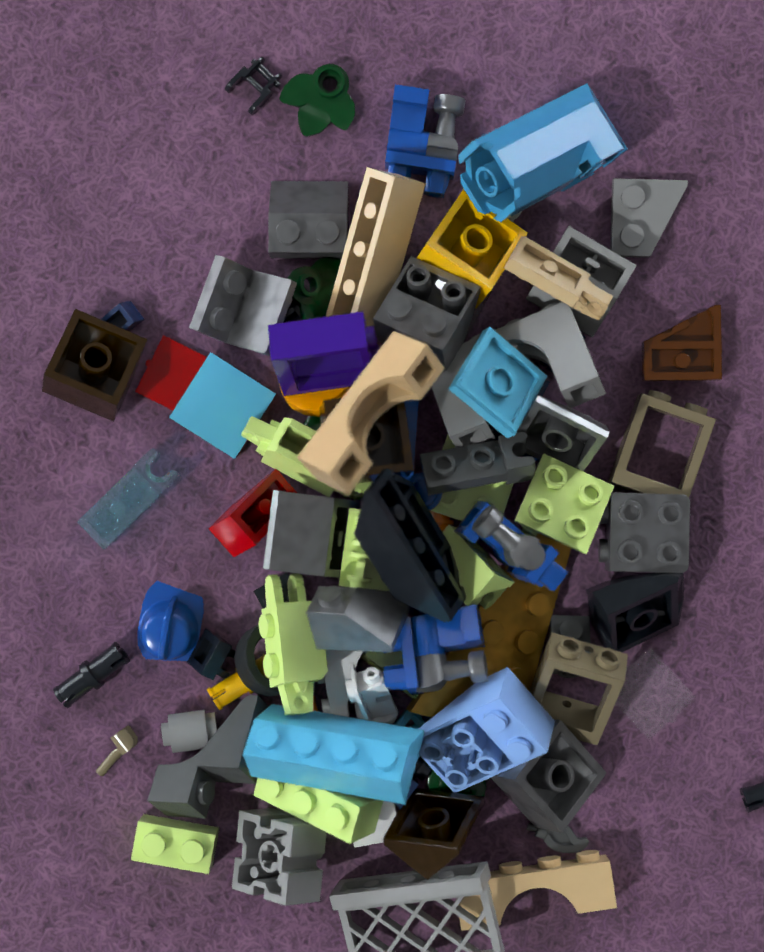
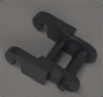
[225,57,282,115]

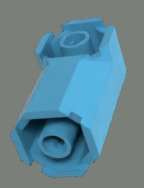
[459,83,628,222]

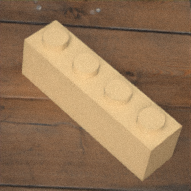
[326,167,426,333]

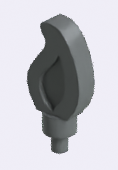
[527,823,589,853]

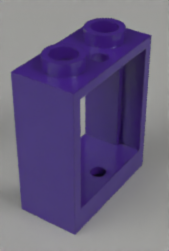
[268,312,380,396]

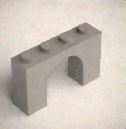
[432,302,606,447]

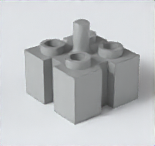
[232,808,327,906]

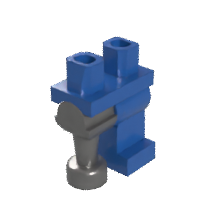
[385,84,466,198]
[454,501,568,591]
[383,604,488,695]

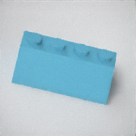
[243,704,424,805]

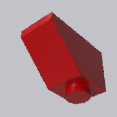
[209,469,297,557]

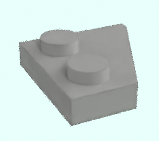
[610,178,688,258]

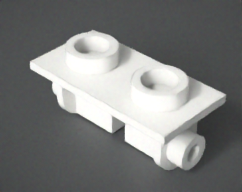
[345,662,398,724]

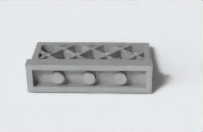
[329,861,505,952]

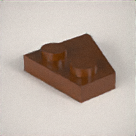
[642,305,722,381]

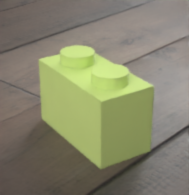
[131,814,219,874]

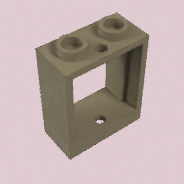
[607,390,716,497]
[530,632,628,745]

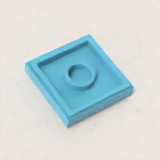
[448,327,548,438]
[169,352,276,459]

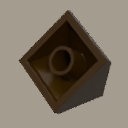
[383,788,485,880]

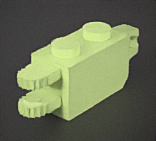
[241,416,372,500]
[259,573,328,716]

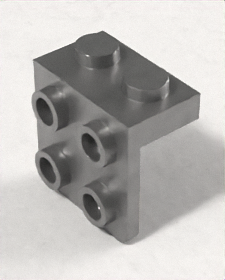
[598,492,690,573]

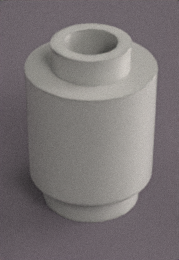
[161,710,217,753]

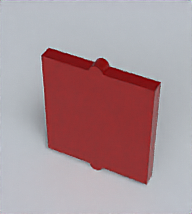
[135,335,207,411]

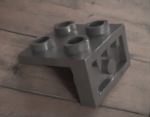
[189,255,297,356]

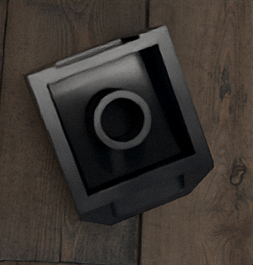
[586,572,684,652]

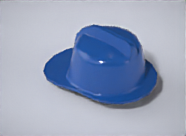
[137,581,204,661]

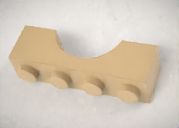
[297,331,445,496]
[456,850,617,931]

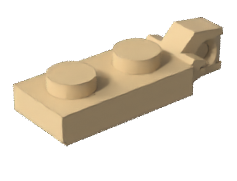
[504,236,613,321]

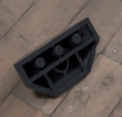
[354,468,467,622]

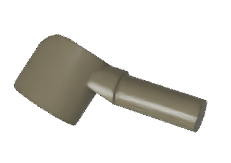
[96,725,138,777]

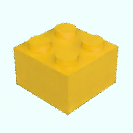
[417,189,528,308]

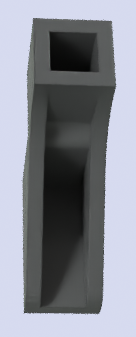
[147,695,269,818]

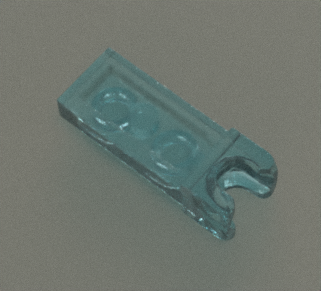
[77,448,182,550]

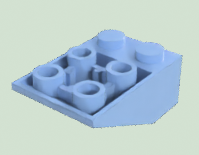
[418,667,555,793]

